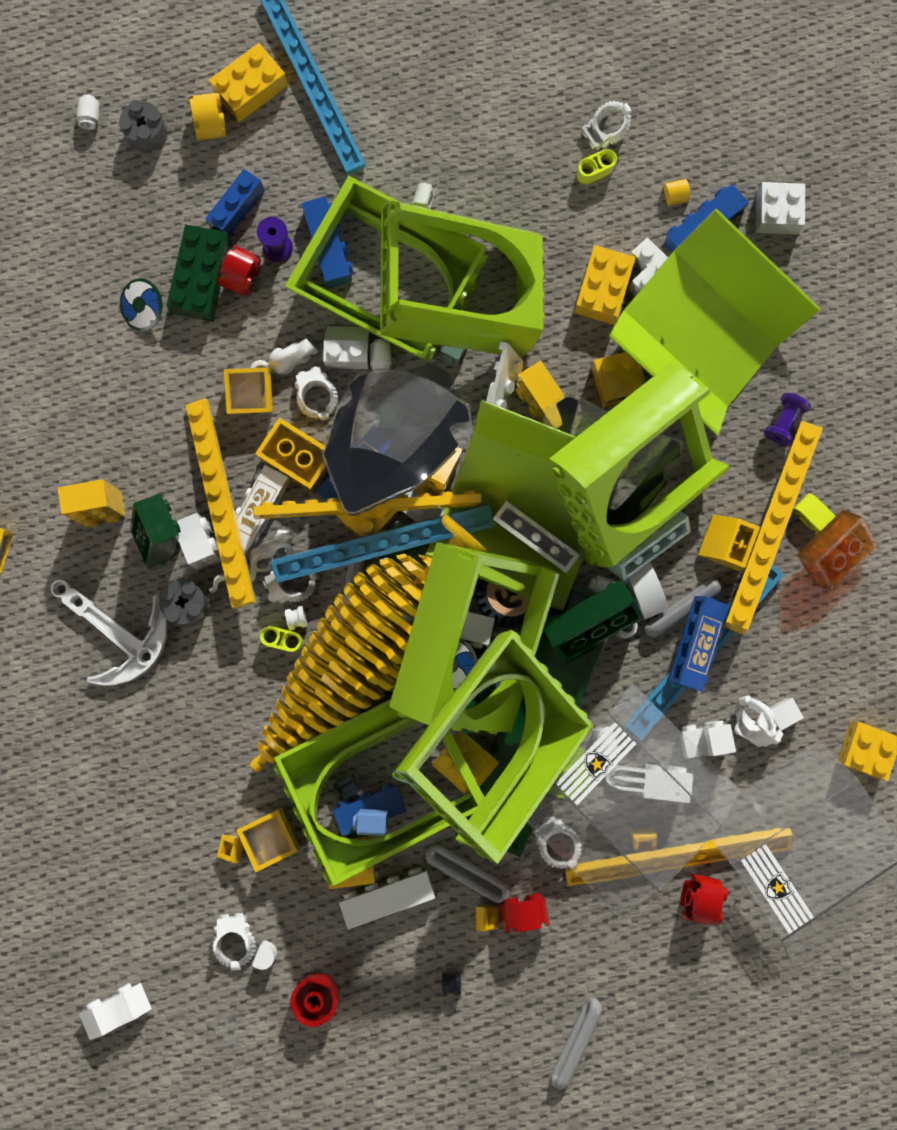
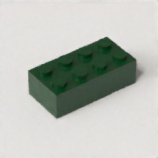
[166,224,232,322]
[130,493,181,569]
[543,579,644,662]

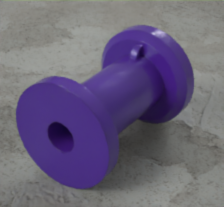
[257,217,293,262]
[763,393,811,446]

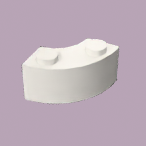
[623,562,668,619]
[79,983,152,1040]

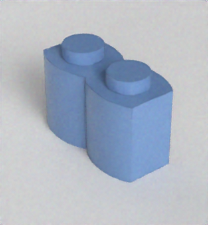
[353,809,389,836]

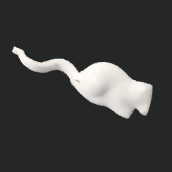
[250,339,318,375]
[209,530,295,593]

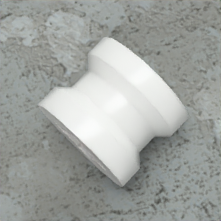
[285,605,308,631]

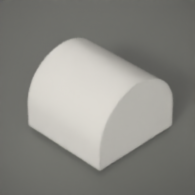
[412,183,435,209]
[252,940,277,970]

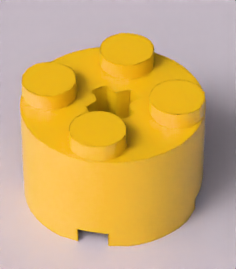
[189,93,226,141]

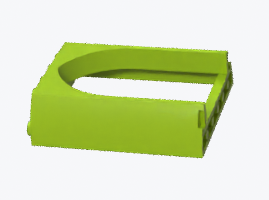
[285,176,488,362]
[380,201,545,358]
[549,362,730,568]
[389,542,560,734]
[392,630,594,864]
[273,699,485,886]

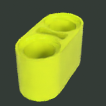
[576,149,617,184]
[792,493,839,538]
[260,626,304,653]

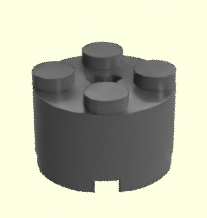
[119,100,168,153]
[159,580,209,626]

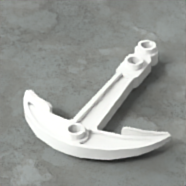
[51,580,168,685]

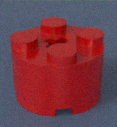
[218,245,262,296]
[680,873,728,926]
[500,893,550,934]
[290,972,340,1027]

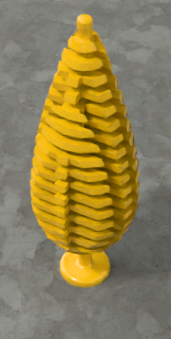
[250,514,487,772]

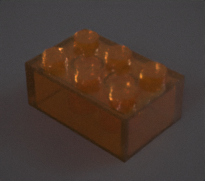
[797,509,879,593]

